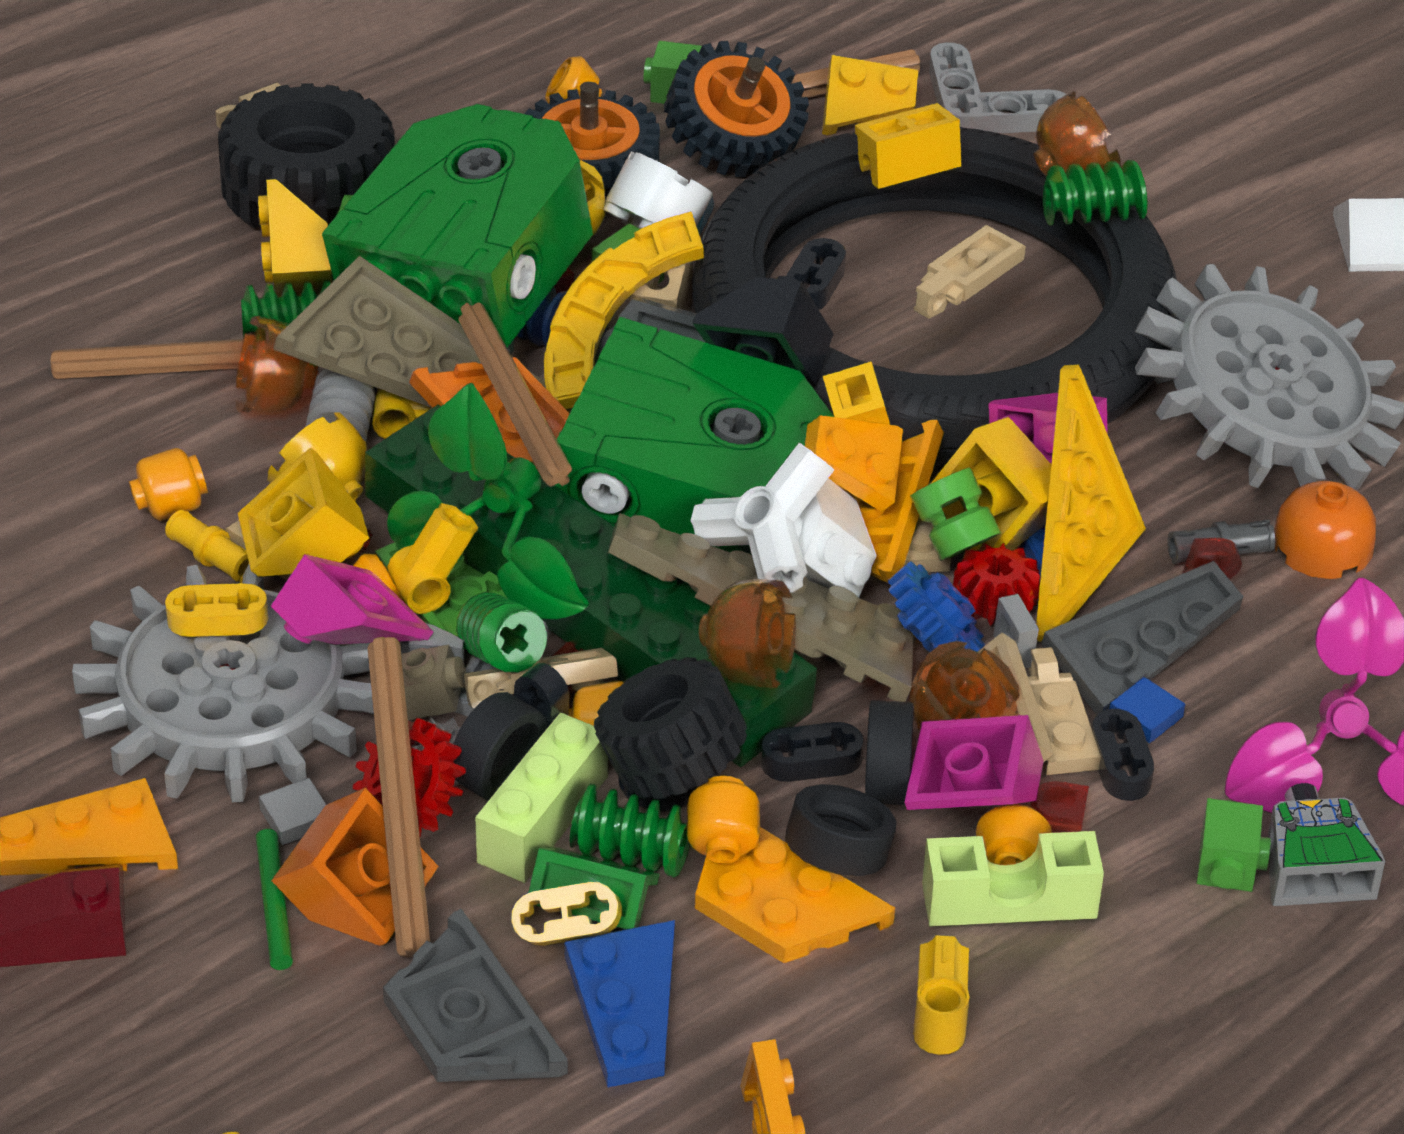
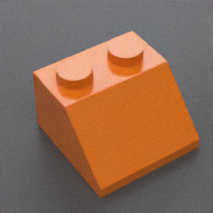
[271,788,439,946]

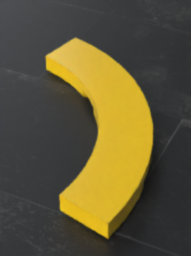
[544,211,704,409]

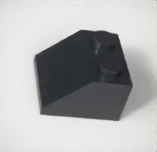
[693,276,834,385]

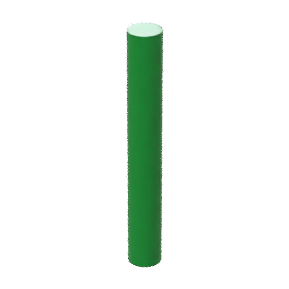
[256,829,293,970]

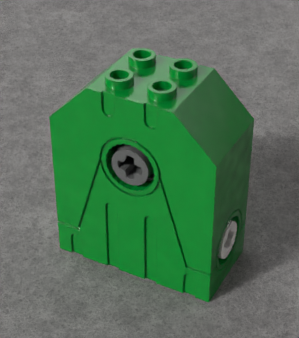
[322,104,593,348]
[555,317,834,555]

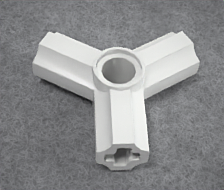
[690,443,834,595]

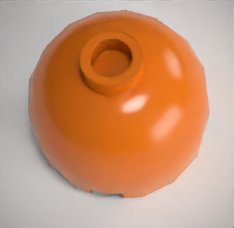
[1274,481,1376,579]

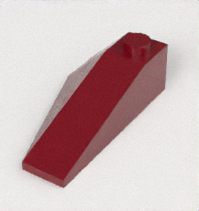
[0,863,126,967]

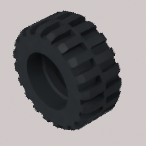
[218,83,395,228]

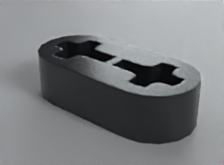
[786,238,846,310]
[514,663,569,728]
[1092,709,1154,801]
[761,722,863,782]

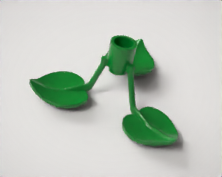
[387,383,590,619]

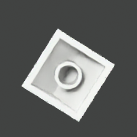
[1333,198,1404,272]

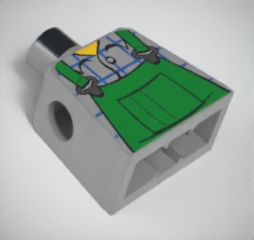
[1268,783,1385,906]

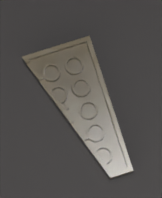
[273,256,572,413]
[608,513,913,702]

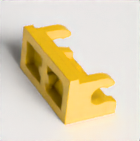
[855,103,961,189]

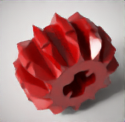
[953,542,1040,627]

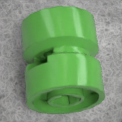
[910,468,1001,561]

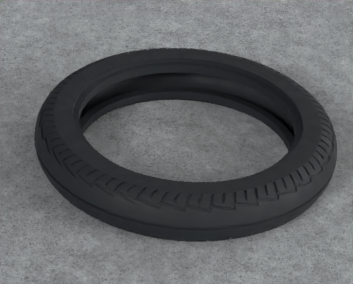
[692,127,1178,467]

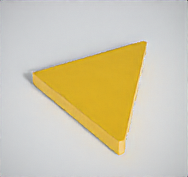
[1036,364,1146,642]

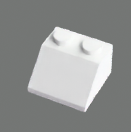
[798,478,877,598]

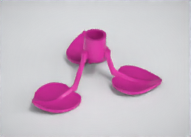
[1224,577,1404,813]

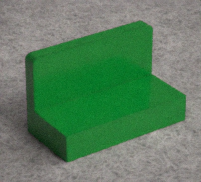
[528,847,660,929]

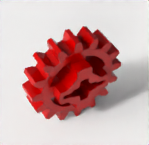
[353,718,466,837]

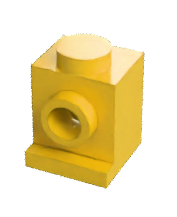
[823,362,890,425]

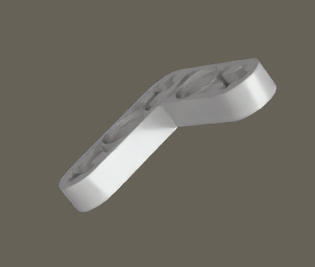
[929,42,1071,133]

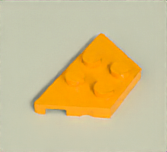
[839,420,944,583]
[695,827,895,963]

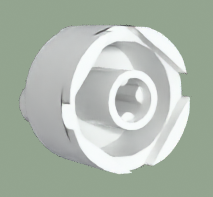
[603,151,713,229]

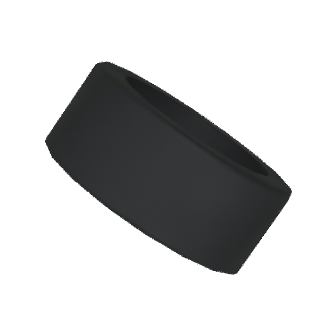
[453,692,547,801]
[865,700,914,805]
[785,784,897,876]

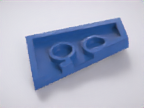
[564,920,675,1088]

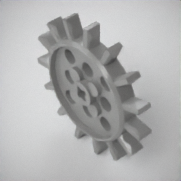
[1135,264,1404,490]
[72,564,374,803]

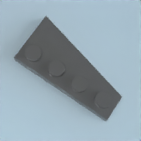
[1041,561,1244,715]

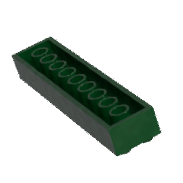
[365,404,817,768]

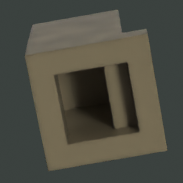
[401,644,466,720]

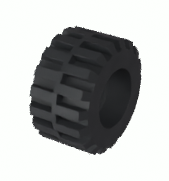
[594,657,747,799]

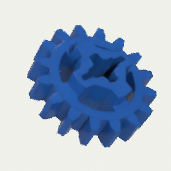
[888,561,985,665]

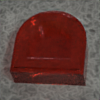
[1182,538,1242,580]
[1030,781,1089,833]

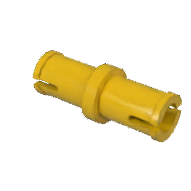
[165,510,249,583]

